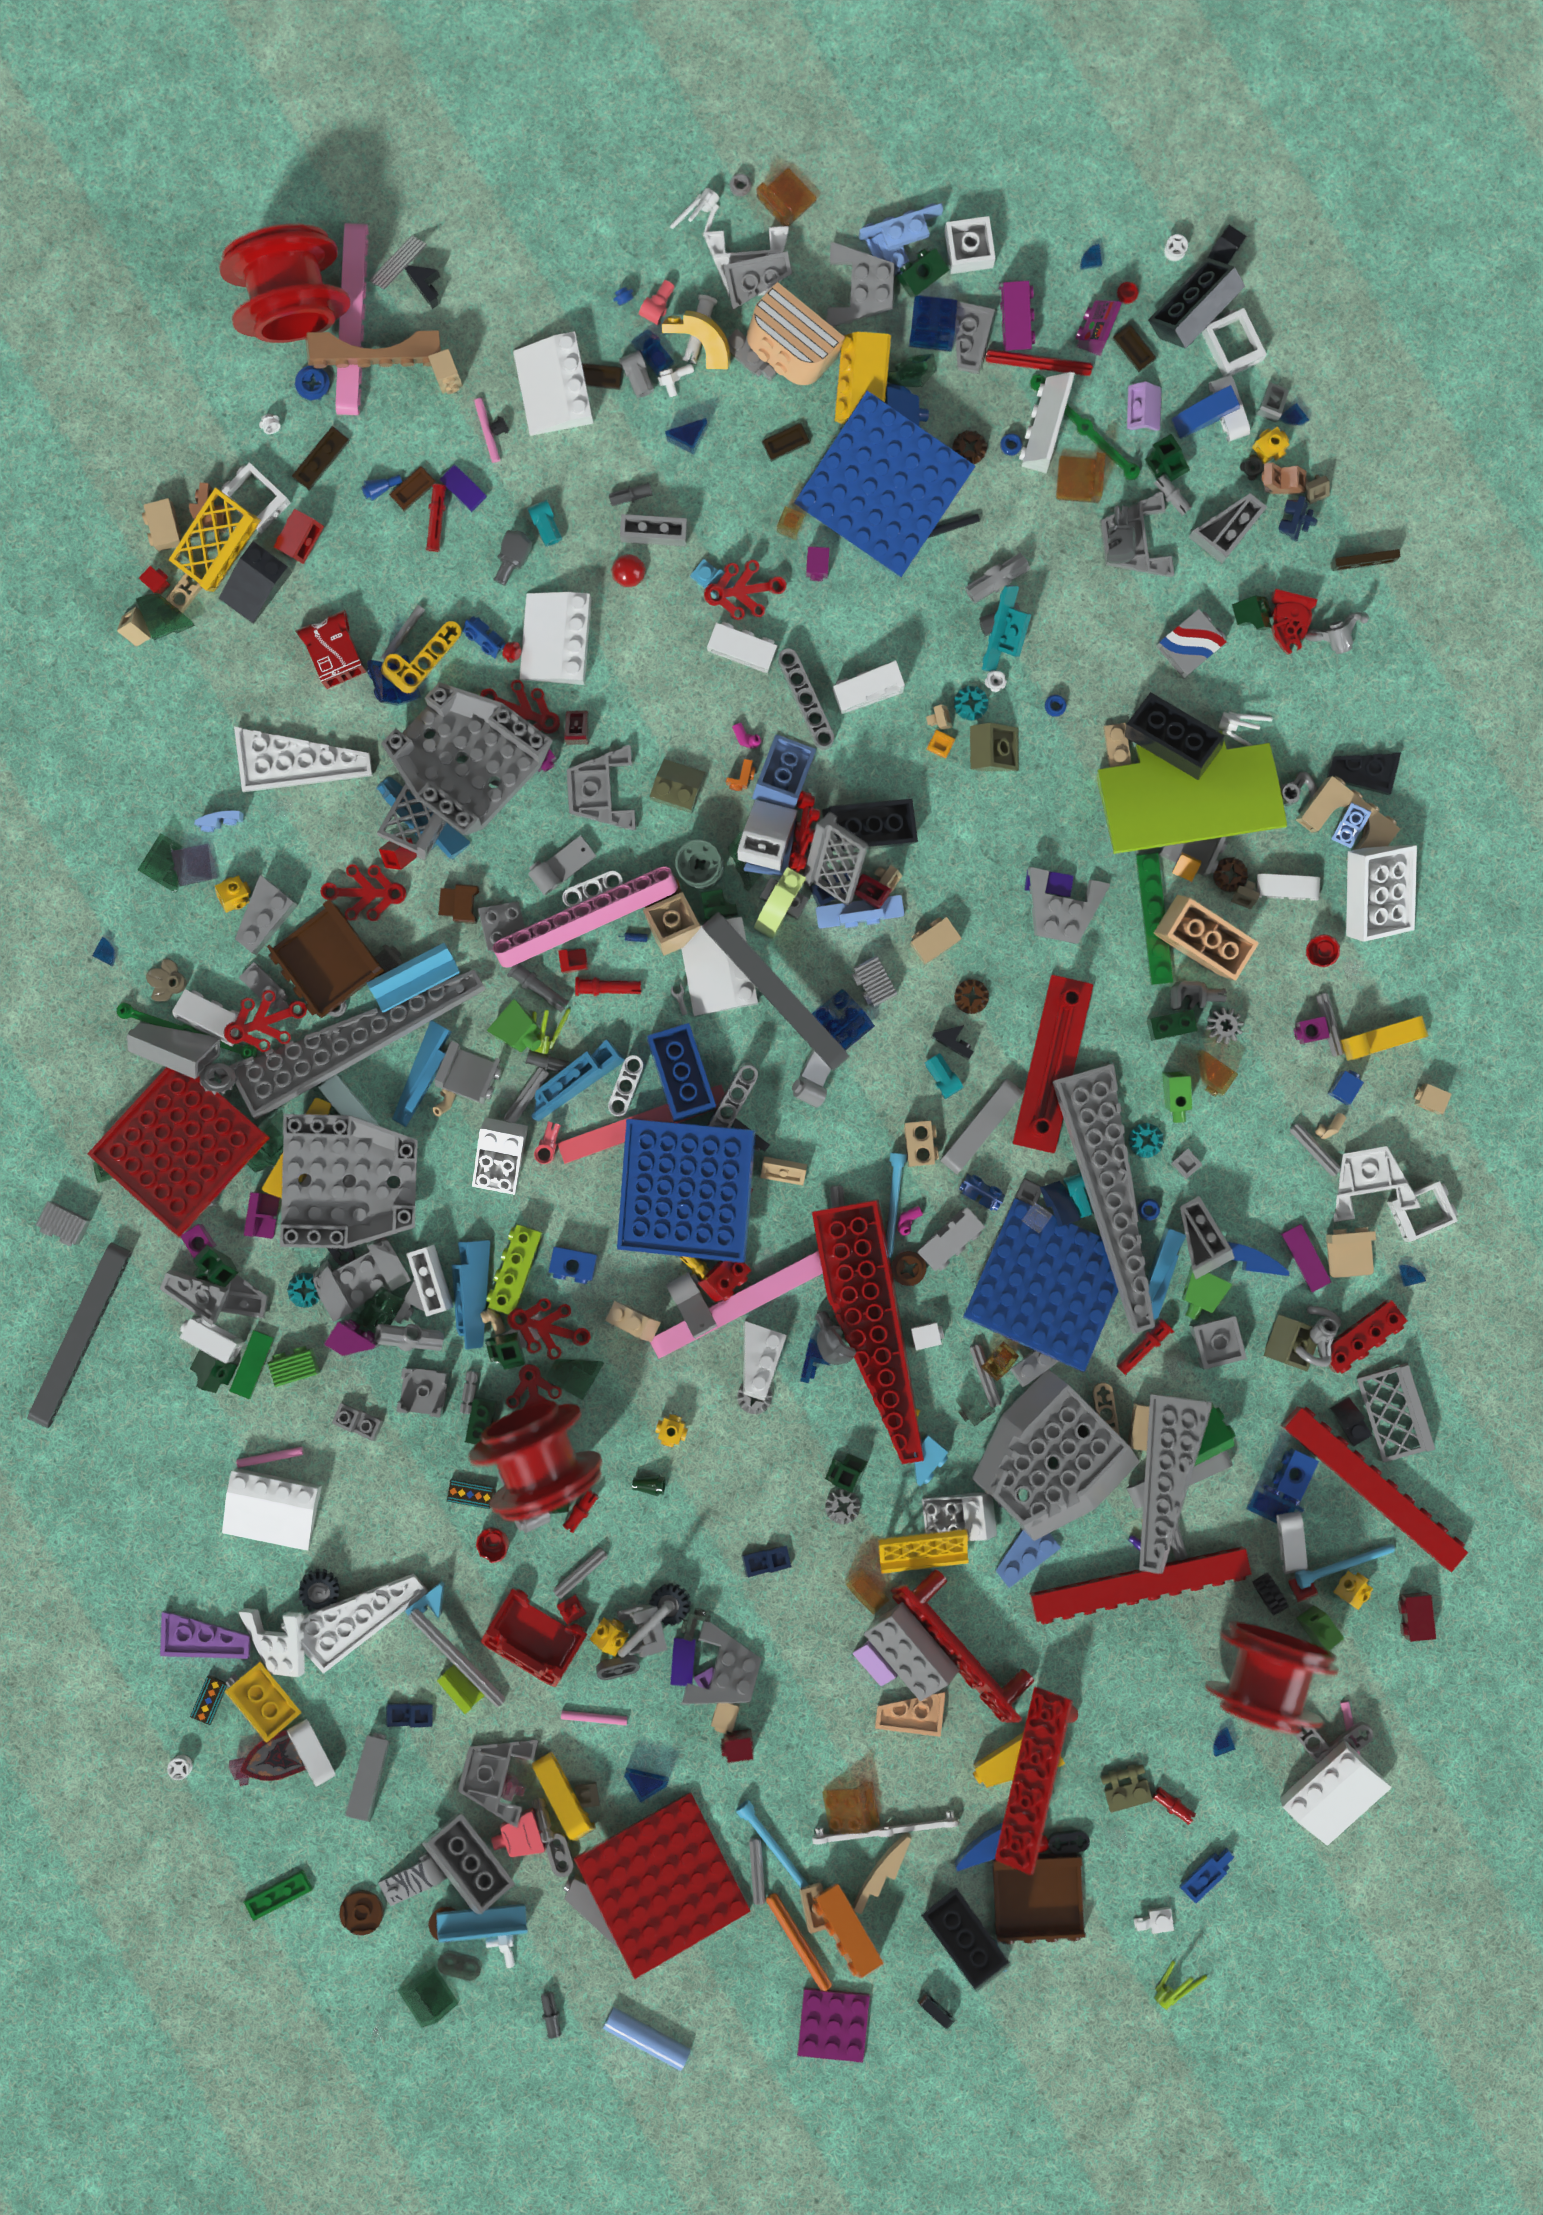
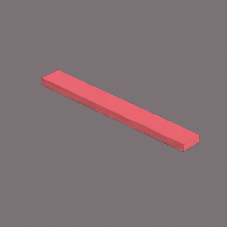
[557,1084,724,1164]

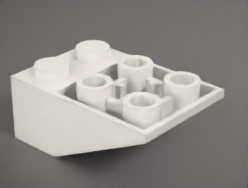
[738,800,798,871]
[472,1117,528,1195]
[922,1492,997,1541]

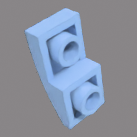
[1331,802,1371,848]
[194,811,244,832]

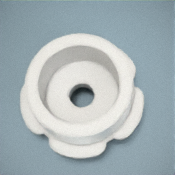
[259,414,281,434]
[985,671,1007,692]

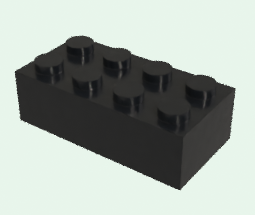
[1148,258,1245,349]
[1124,692,1225,780]
[822,799,918,853]
[921,1888,1012,1993]

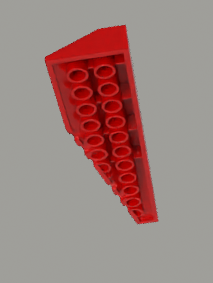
[812,1199,924,1464]

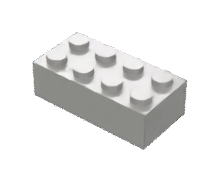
[864,1602,959,1701]
[422,1813,515,1914]

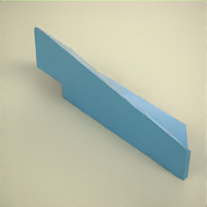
[376,777,470,860]
[392,1020,452,1127]
[531,1040,625,1121]
[1147,1228,1186,1320]
[452,1240,490,1349]

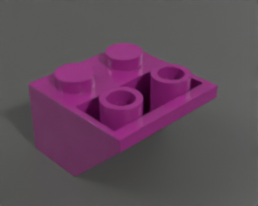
[324,1319,381,1356]

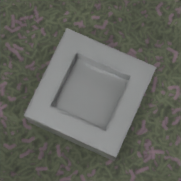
[1171,1148,1202,1179]

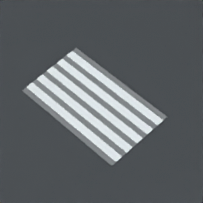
[369,236,428,290]

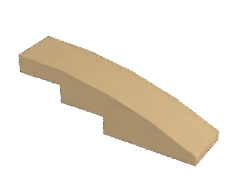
[853,1832,911,1914]

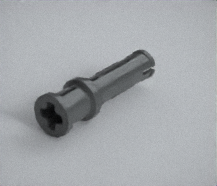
[507,963,569,1013]

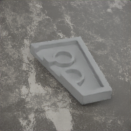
[723,251,792,310]
[953,301,996,374]
[160,1270,230,1325]

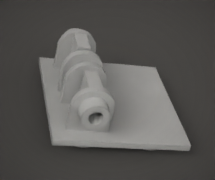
[478,901,525,952]

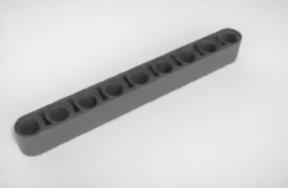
[701,912,850,1071]
[27,1242,132,1428]

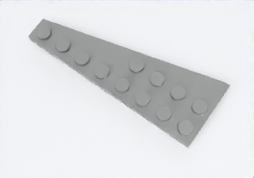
[1139,1394,1212,1574]

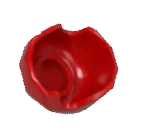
[611,554,645,587]
[1306,934,1340,967]
[476,1527,510,1563]

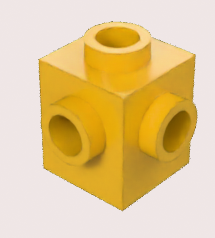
[1252,427,1290,464]
[215,875,251,913]
[655,1414,688,1447]
[1333,1571,1373,1610]
[589,1617,630,1656]

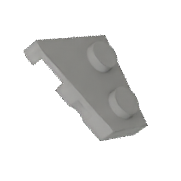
[221,1275,269,1319]

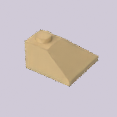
[643,892,701,956]

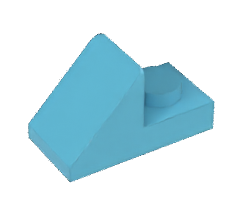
[690,559,734,599]
[405,1581,445,1618]

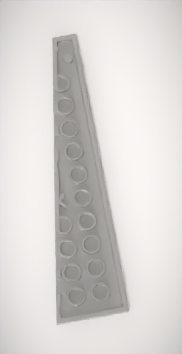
[229,970,486,1120]
[1052,1063,1155,1334]

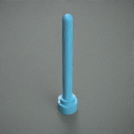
[886,1153,908,1258]
[1295,1544,1395,1589]
[735,1800,808,1888]

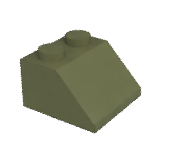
[970,723,1019,771]
[650,759,705,813]
[1263,1315,1317,1371]

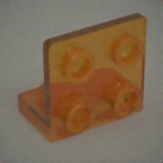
[757,168,817,227]
[1056,452,1106,503]
[822,1782,880,1834]

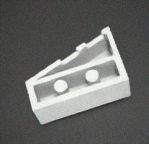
[833,661,905,714]

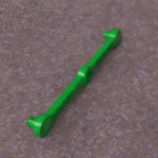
[1030,374,1140,481]
[116,1003,258,1060]

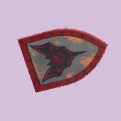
[240,1728,306,1781]

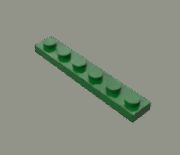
[1136,853,1173,985]

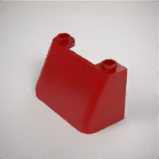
[481,1588,587,1687]

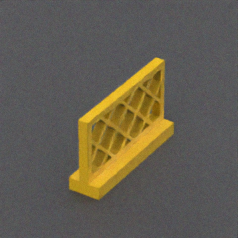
[169,488,261,592]
[878,1529,969,1574]

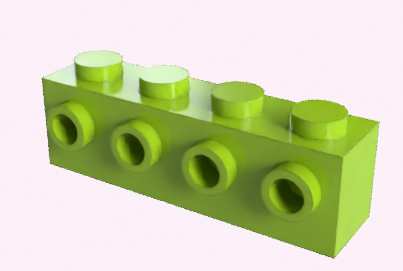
[486,1224,543,1315]

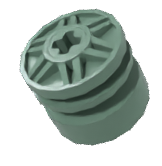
[675,839,724,889]

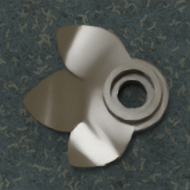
[146,959,187,1001]

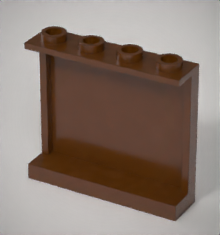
[267,899,384,1018]
[992,1852,1086,1944]

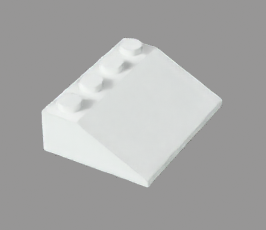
[513,331,593,436]
[1019,372,1075,473]
[520,592,591,685]
[1346,845,1417,942]
[681,917,758,1016]
[222,1468,322,1551]
[1281,1740,1392,1846]

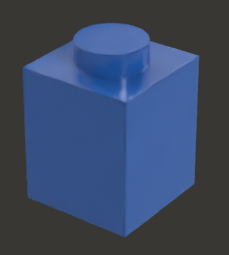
[1328,1070,1364,1105]

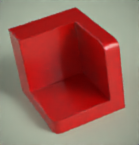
[379,837,417,870]
[558,949,588,974]

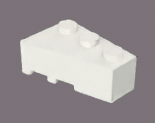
[743,1321,787,1401]

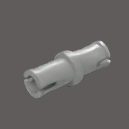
[1154,474,1192,516]

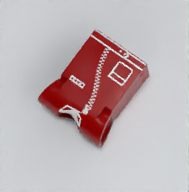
[295,610,366,689]

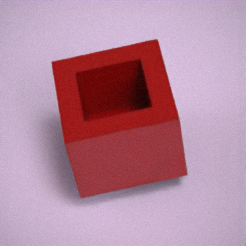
[139,566,170,597]

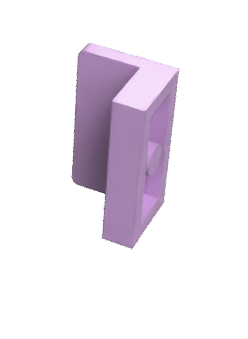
[1127,382,1161,431]
[853,1640,898,1686]

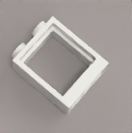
[1202,308,1267,377]
[221,462,291,534]
[1387,1181,1458,1242]
[180,1316,245,1363]

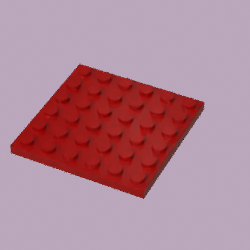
[87,1067,269,1238]
[574,1792,751,1980]

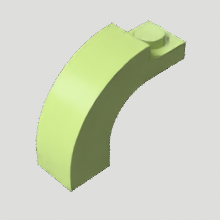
[754,867,806,939]

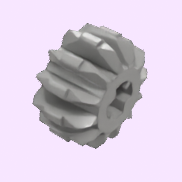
[1206,1007,1244,1044]

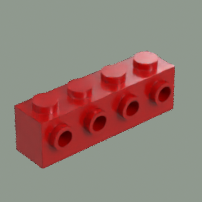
[1318,1299,1408,1374]

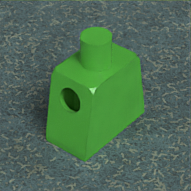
[487,999,541,1052]
[1162,1071,1192,1123]
[1182,1265,1232,1321]
[1296,1605,1344,1651]

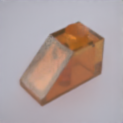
[1197,1049,1238,1097]
[845,1567,890,1615]

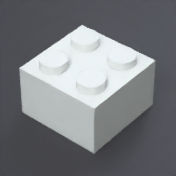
[944,216,996,274]

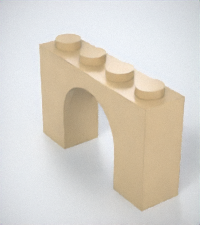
[1295,776,1400,860]

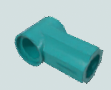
[527,499,563,547]
[924,1053,964,1099]
[1063,1173,1094,1218]

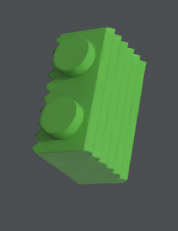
[268,1346,320,1387]

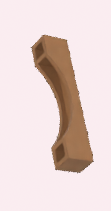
[305,331,441,368]

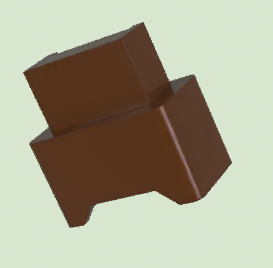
[438,884,479,924]

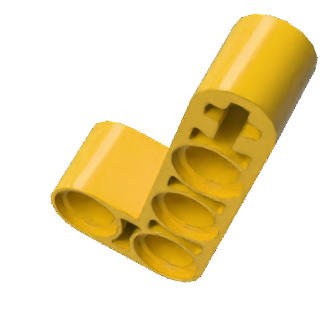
[381,621,461,693]
[1341,1016,1428,1061]
[532,1752,596,1841]

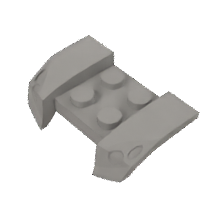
[313,1237,411,1322]

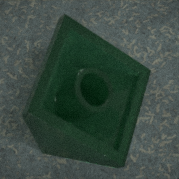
[398,1966,459,2028]

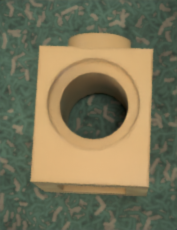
[1414,1084,1452,1114]
[711,1703,740,1734]

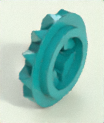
[954,686,989,721]
[1129,1123,1164,1158]
[287,1273,320,1308]

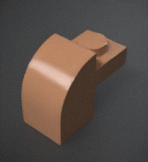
[1262,462,1306,494]
[189,482,227,533]

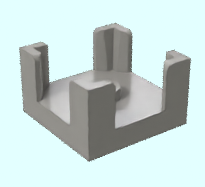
[1189,1315,1247,1370]
[396,1366,449,1418]
[617,1604,667,1658]

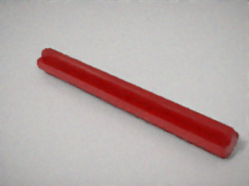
[986,349,1093,376]

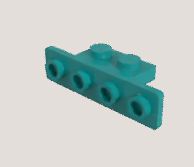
[982,585,1032,671]

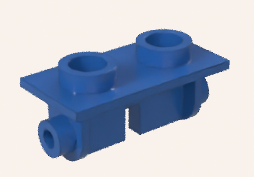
[463,616,506,659]
[959,1173,1005,1211]

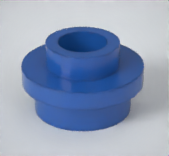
[613,287,634,306]
[1000,433,1022,456]
[1045,695,1067,717]
[1138,1199,1160,1221]

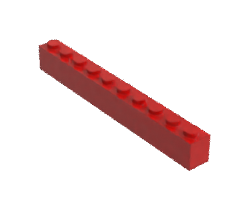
[1281,1406,1469,1573]
[1029,1546,1252,1624]

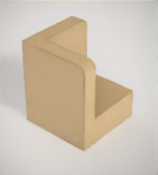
[117,607,155,646]

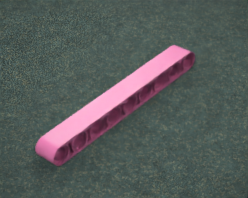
[336,223,369,416]
[493,866,678,968]
[650,1250,823,1359]

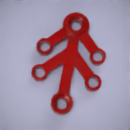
[704,560,786,620]
[480,680,560,734]
[788,791,820,873]
[320,864,407,922]
[224,990,307,1052]
[507,1298,591,1360]
[506,1364,562,1408]

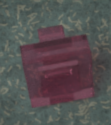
[229,1757,251,1786]
[502,1772,526,1801]

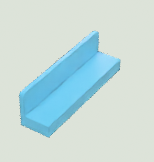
[367,943,460,1012]
[436,1904,528,1942]

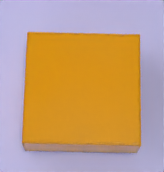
[926,729,956,759]
[1172,852,1202,882]

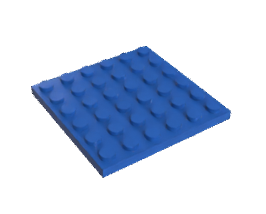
[794,391,976,577]
[617,1119,756,1263]
[963,1198,1118,1372]

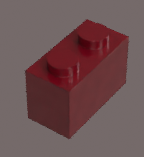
[1398,1592,1436,1642]
[721,1728,754,1763]

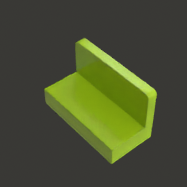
[437,1665,485,1714]

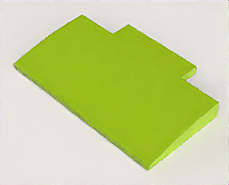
[1097,731,1287,854]

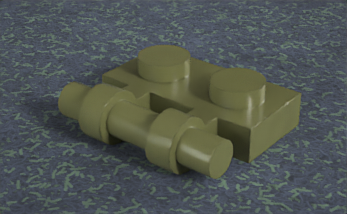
[1100,1764,1153,1813]

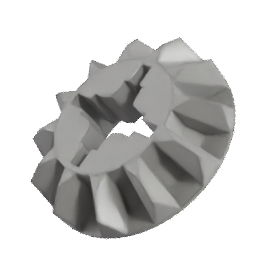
[200,1063,236,1095]
[737,1384,772,1414]
[825,1489,860,1525]

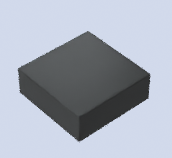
[1015,1178,1042,1207]

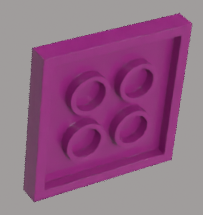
[797,1987,870,2063]

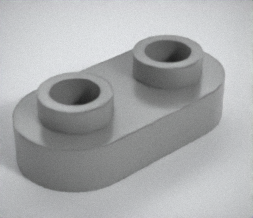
[545,1831,574,1877]

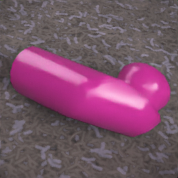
[732,723,761,749]
[897,1206,923,1236]

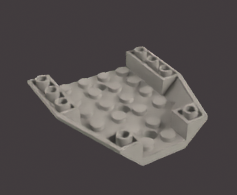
[381,682,552,836]
[280,1114,418,1248]
[972,1369,1140,1541]

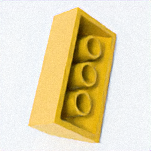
[835,332,891,425]

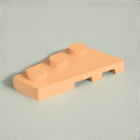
[875,1692,945,1737]

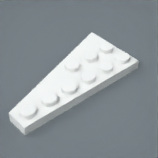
[234,727,373,792]
[281,1573,428,1674]

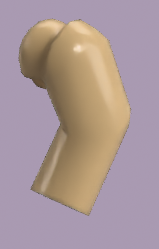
[433,1089,456,1116]
[1315,1113,1346,1139]
[480,1308,505,1334]

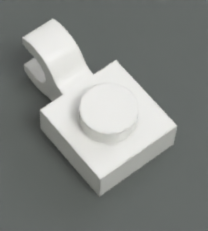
[1133,1907,1174,1934]

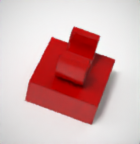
[556,1594,586,1625]

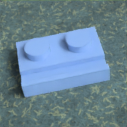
[866,233,909,276]

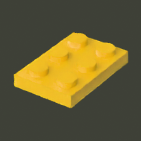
[224,1662,302,1743]

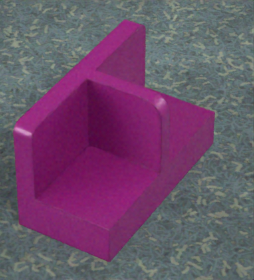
[244,1192,280,1239]

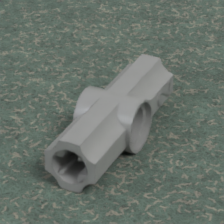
[965,553,1030,604]
[375,1324,444,1351]

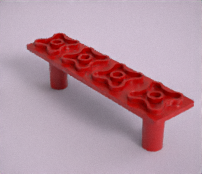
[1012,975,1093,1153]
[890,1569,1034,1723]
[995,1687,1078,1875]

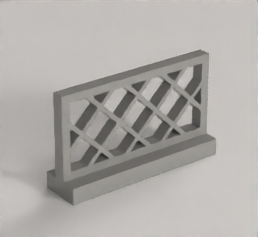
[377,783,446,860]
[804,812,868,906]
[1357,1363,1435,1463]

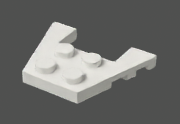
[704,226,789,298]
[1334,1146,1421,1222]
[239,1608,305,1677]

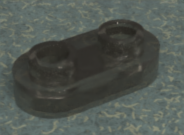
[437,1951,482,1981]

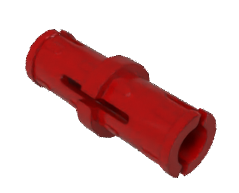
[563,1489,599,1533]
[1152,1787,1196,1825]

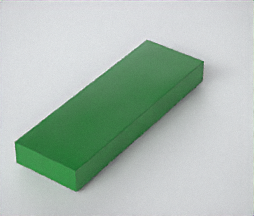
[229,1330,275,1399]
[243,1870,313,1921]

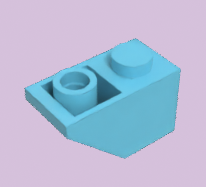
[914,1434,948,1486]

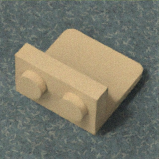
[1326,1227,1376,1278]

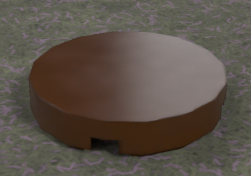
[339,1890,384,1936]

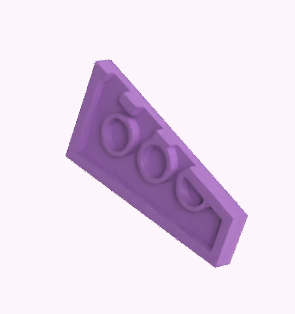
[160,1611,251,1659]

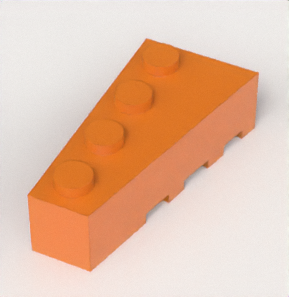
[813,1884,884,1979]

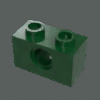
[896,247,950,297]
[1147,1010,1198,1041]
[465,1397,497,1444]

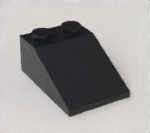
[219,541,292,624]

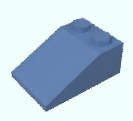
[752,735,816,809]

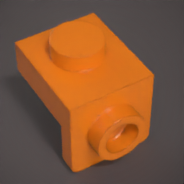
[726,759,756,791]

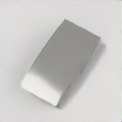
[332,1403,384,1441]

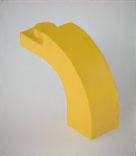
[662,310,730,369]

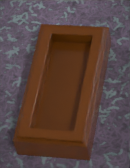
[389,466,436,512]

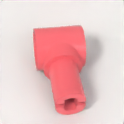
[639,280,674,325]
[534,1121,561,1164]

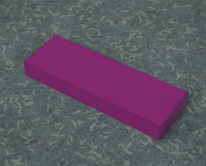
[1281,1224,1331,1292]

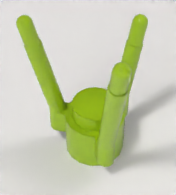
[532,1008,571,1054]
[1154,1961,1207,2010]

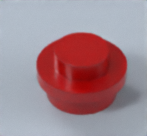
[1117,282,1139,304]
[502,641,521,663]

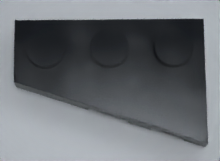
[1326,752,1401,795]

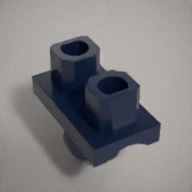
[1279,496,1318,541]

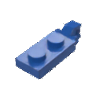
[1179,1847,1235,1904]

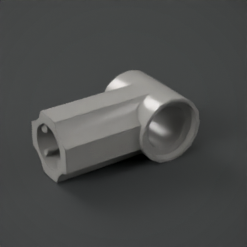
[619,350,654,398]

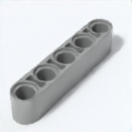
[778,648,834,750]
[707,1062,758,1128]
[940,1078,1024,1175]
[1126,1450,1233,1509]

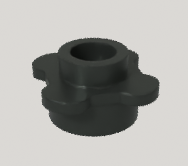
[1240,455,1264,481]

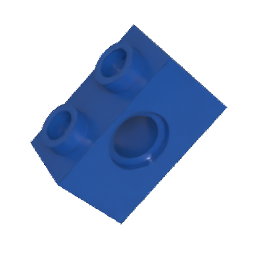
[549,1246,598,1284]
[1272,1448,1319,1501]

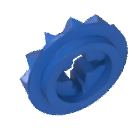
[295,366,330,401]

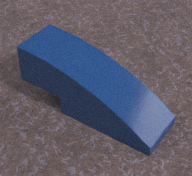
[1172,385,1240,439]
[1227,1242,1290,1276]
[955,1823,1003,1871]

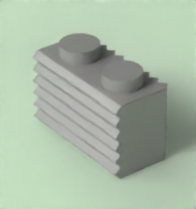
[852,956,897,1007]
[36,1201,91,1246]

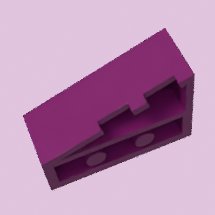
[998,281,1035,351]

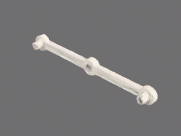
[812,1810,960,1844]

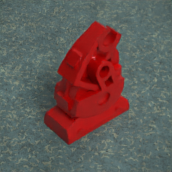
[1271,589,1318,655]

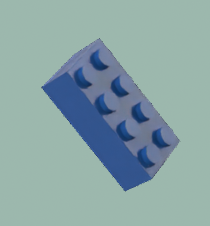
[647,1023,716,1122]

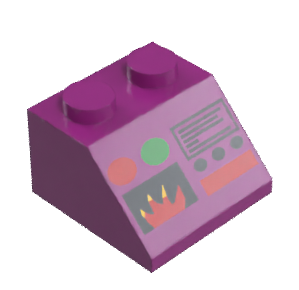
[1075,300,1122,356]

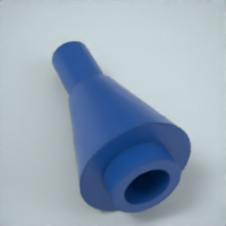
[361,475,402,501]

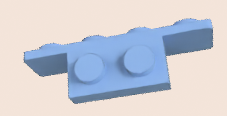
[859,203,943,250]
[816,895,904,929]

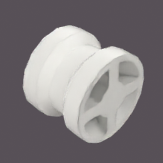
[1164,234,1188,261]
[167,1755,193,1780]

